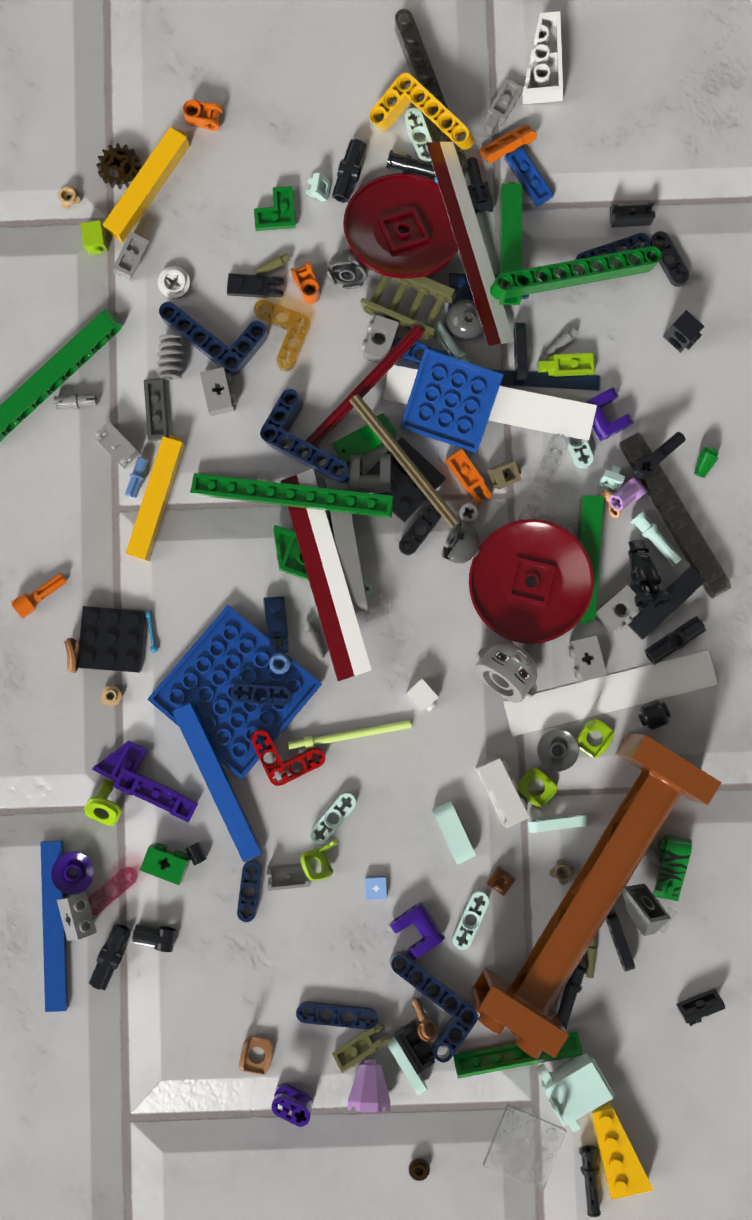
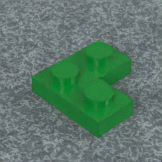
[254,186,296,231]

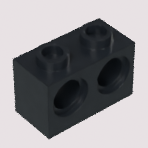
[663,310,705,353]

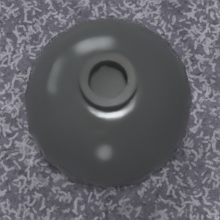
[327,249,368,289]
[446,299,483,341]
[442,521,480,563]

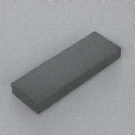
[144,378,169,441]

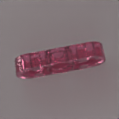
[88,867,138,915]

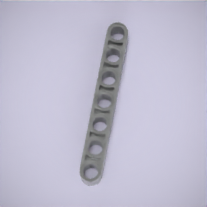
[324,477,368,613]

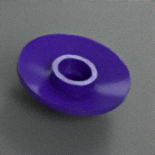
[51,852,94,894]

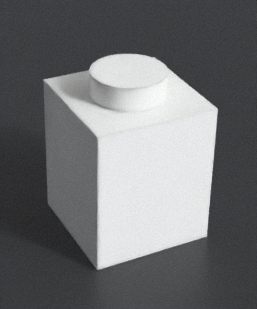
[406,679,439,711]

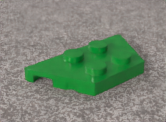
[273,525,309,581]

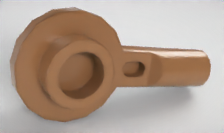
[411,998,438,1041]

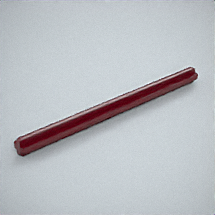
[306,325,424,446]

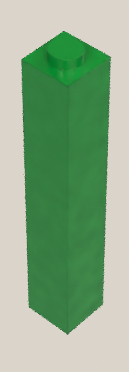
[499,182,522,305]
[577,495,604,624]

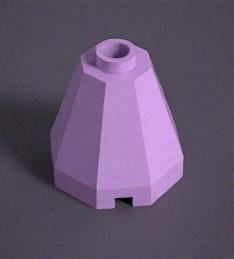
[347,1059,391,1112]

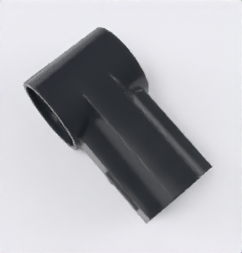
[132,924,177,952]

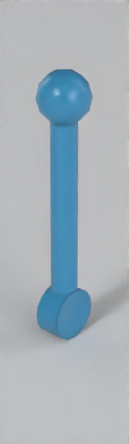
[146,610,158,653]

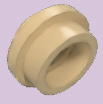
[101,686,122,706]

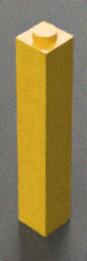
[102,127,190,243]
[126,435,185,562]

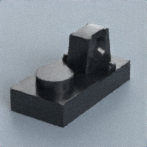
[676,988,726,1026]

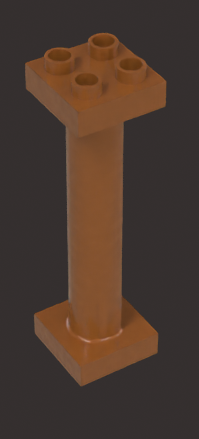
[472,733,722,1059]

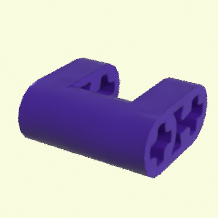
[585,387,634,442]
[389,902,445,960]
[271,1083,313,1127]

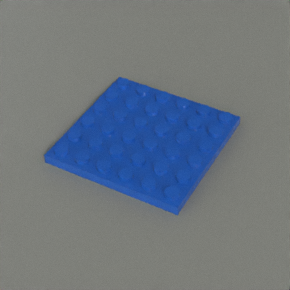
[147,605,322,780]

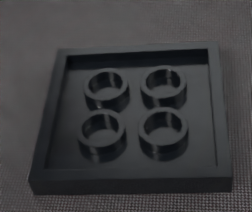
[367,437,446,523]
[77,606,146,673]

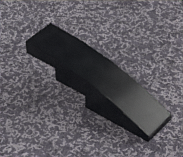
[628,566,706,640]

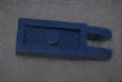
[263,596,289,653]

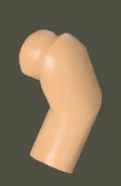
[600,489,622,518]

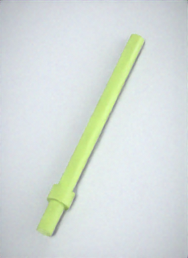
[288,720,412,750]

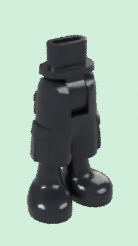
[628,540,673,609]

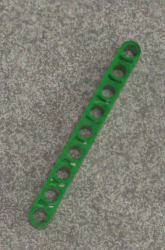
[490,246,662,300]
[0,309,123,442]

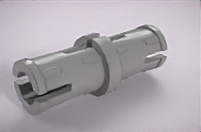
[54,393,97,409]

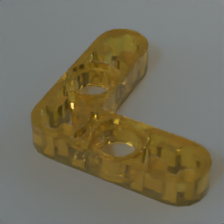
[254,300,310,372]

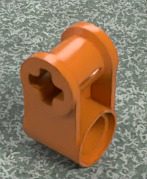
[183,100,223,131]
[290,261,320,304]

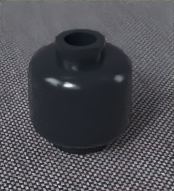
[638,700,671,730]

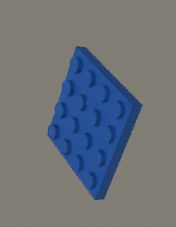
[399,348,504,453]

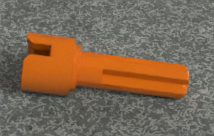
[10,573,67,619]

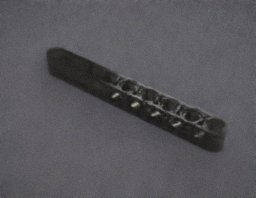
[395,9,468,178]
[619,432,731,598]

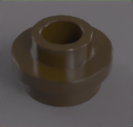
[409,1158,430,1181]

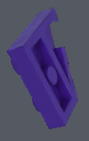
[92,741,148,781]

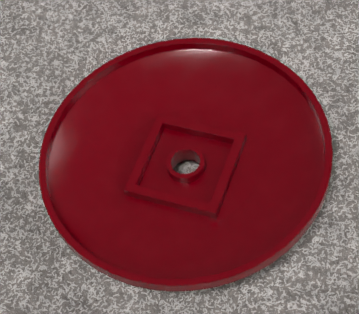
[343,173,459,279]
[469,519,594,644]

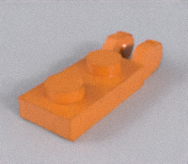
[479,125,537,163]
[444,448,492,506]

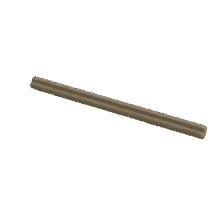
[350,394,459,527]

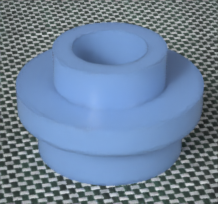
[269,653,290,674]

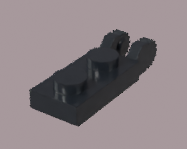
[227,273,284,298]

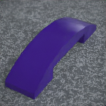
[113,768,198,823]

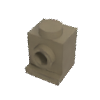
[486,460,522,489]

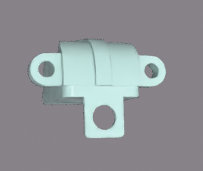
[536,1054,615,1133]

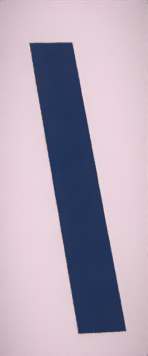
[489,369,600,391]

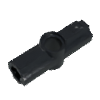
[332,139,367,203]
[644,616,706,665]
[89,923,132,991]

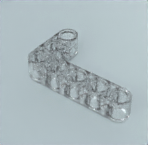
[517,433,576,537]

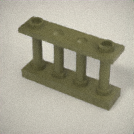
[360,275,456,340]

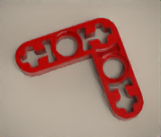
[251,729,325,786]

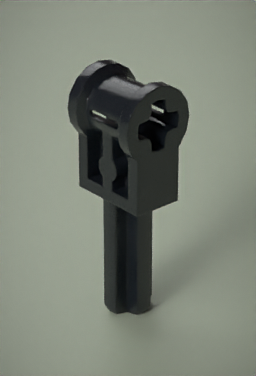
[466,157,493,215]
[633,432,686,479]

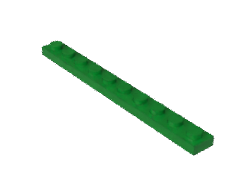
[190,473,395,518]

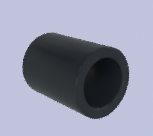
[186,842,207,866]

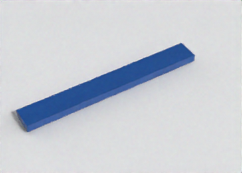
[172,702,263,862]
[40,840,68,1012]

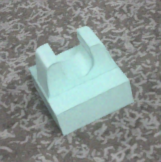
[306,173,331,201]
[598,465,625,492]

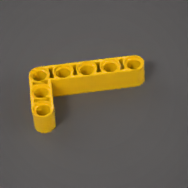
[369,73,474,150]

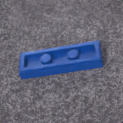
[504,146,554,208]

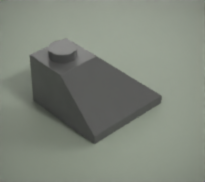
[622,883,671,936]

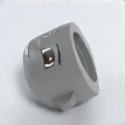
[475,642,537,703]

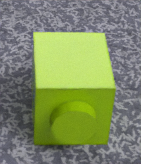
[80,220,108,255]

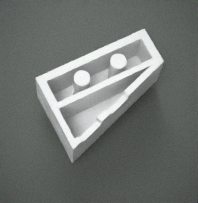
[476,757,530,828]

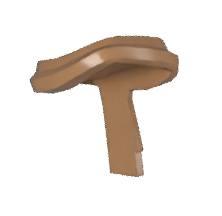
[64,638,79,673]
[239,1036,274,1075]

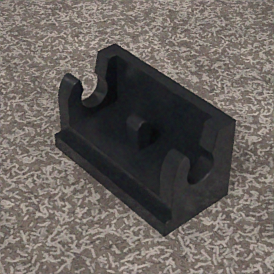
[609,202,656,228]
[395,1020,436,1075]

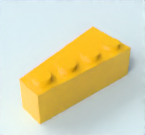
[590,1101,654,1200]

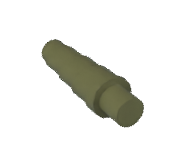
[254,253,290,275]
[585,938,597,978]

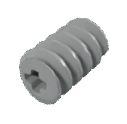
[156,334,184,380]

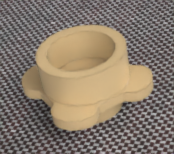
[57,186,81,209]

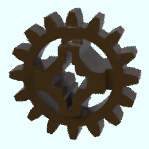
[96,143,142,189]

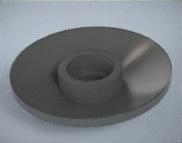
[537,730,579,771]

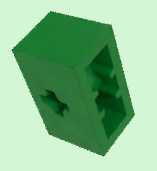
[140,843,191,885]

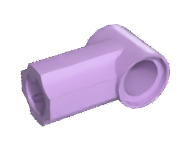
[609,476,648,511]

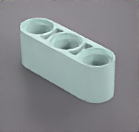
[432,801,476,865]

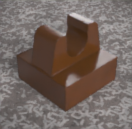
[486,866,516,896]

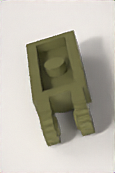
[332,1023,391,1073]

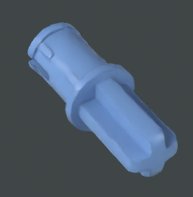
[125,457,150,498]

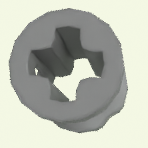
[458,504,478,525]

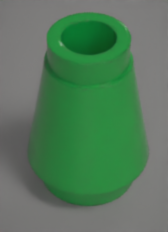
[693,446,719,478]

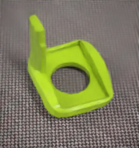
[576,718,614,758]
[517,767,558,807]
[83,779,122,826]
[300,840,340,881]

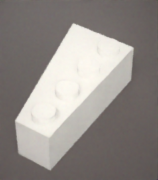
[522,11,563,104]

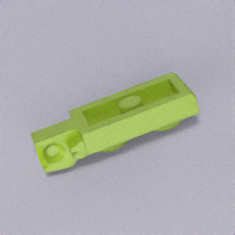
[537,353,595,377]

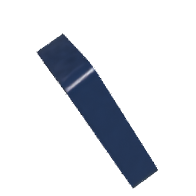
[159,302,268,375]
[260,389,350,483]
[390,952,478,1063]

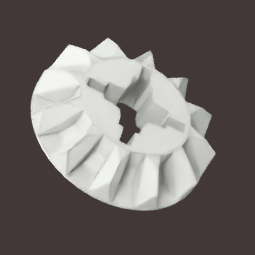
[158,266,190,299]

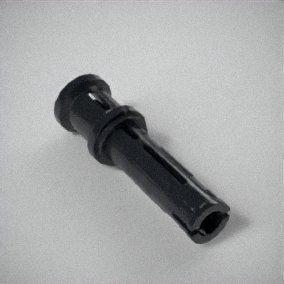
[386,150,436,177]
[557,965,588,1030]
[579,1145,601,1217]

